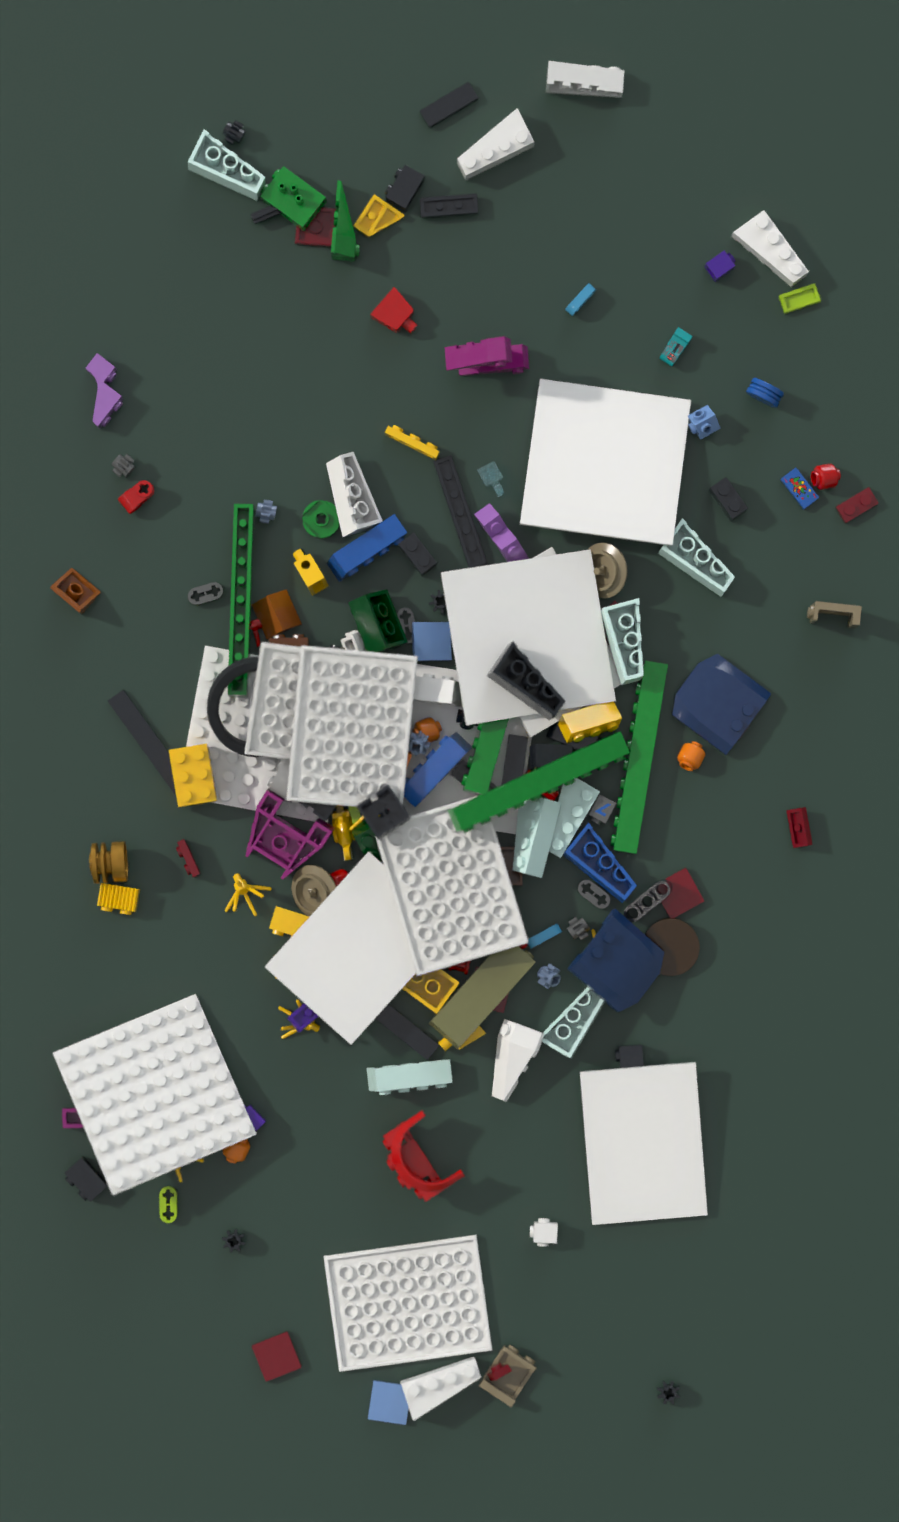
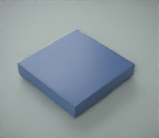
[412,622,452,661]
[368,1380,408,1425]

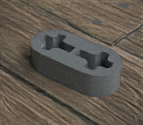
[188,582,224,605]
[397,608,415,644]
[578,880,610,909]

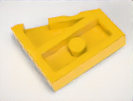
[353,194,404,237]

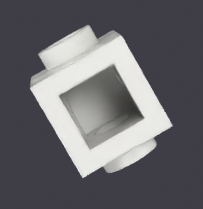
[530,1218,558,1246]

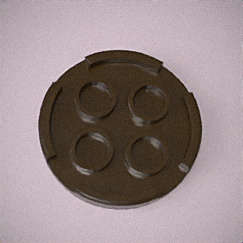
[645,918,700,976]

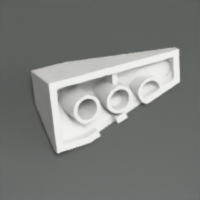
[492,1019,544,1102]

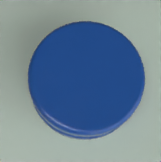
[746,378,784,408]

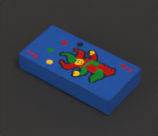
[780,468,819,510]

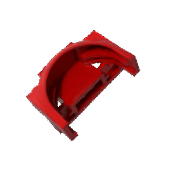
[382,1110,465,1202]

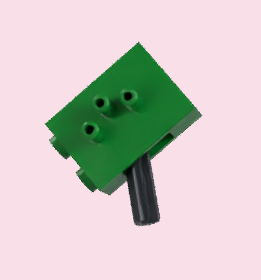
[251,166,327,232]

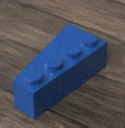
[326,514,407,582]
[404,732,472,807]
[563,823,637,903]

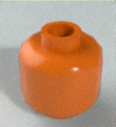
[412,717,442,743]
[677,741,705,771]
[222,1139,250,1164]

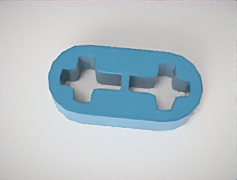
[565,283,596,316]
[527,923,562,949]

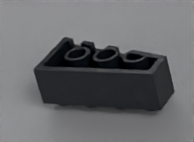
[487,641,565,720]

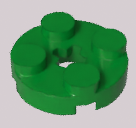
[302,500,340,539]

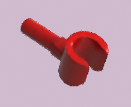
[250,619,263,647]

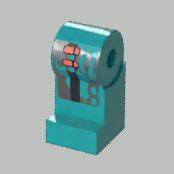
[659,327,693,366]

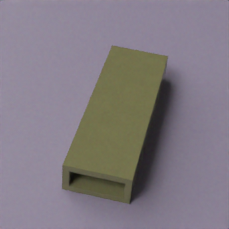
[429,946,535,1049]

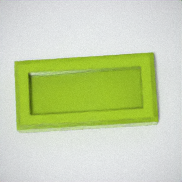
[778,283,821,314]

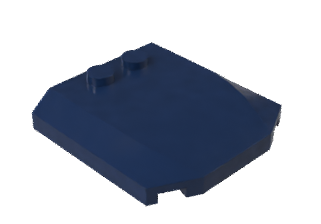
[672,654,771,755]
[567,909,664,1012]

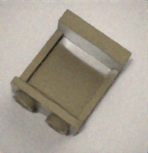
[807,601,862,628]
[479,1345,537,1407]

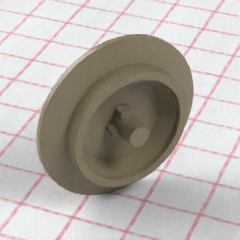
[587,543,627,598]
[292,865,336,917]

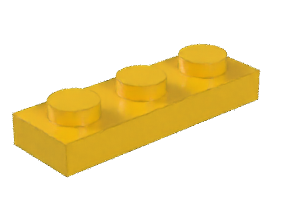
[385,425,440,460]

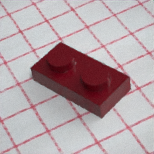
[835,487,879,523]
[786,807,813,848]
[176,839,201,877]

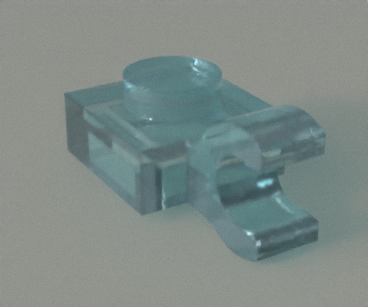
[477,461,505,497]

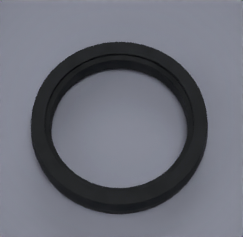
[207,657,264,757]

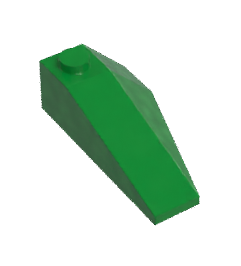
[331,180,360,261]

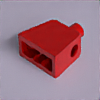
[370,287,418,334]

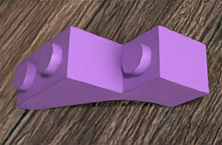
[86,353,123,429]
[474,503,529,562]

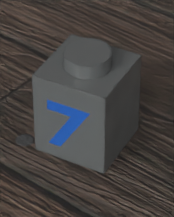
[588,794,616,825]

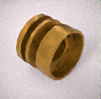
[89,841,128,884]

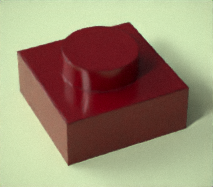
[487,1363,511,1381]

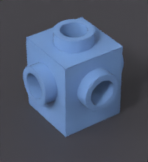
[688,405,721,439]

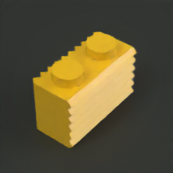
[97,883,140,915]

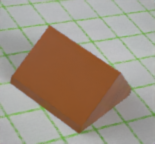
[50,568,101,614]
[252,589,302,640]

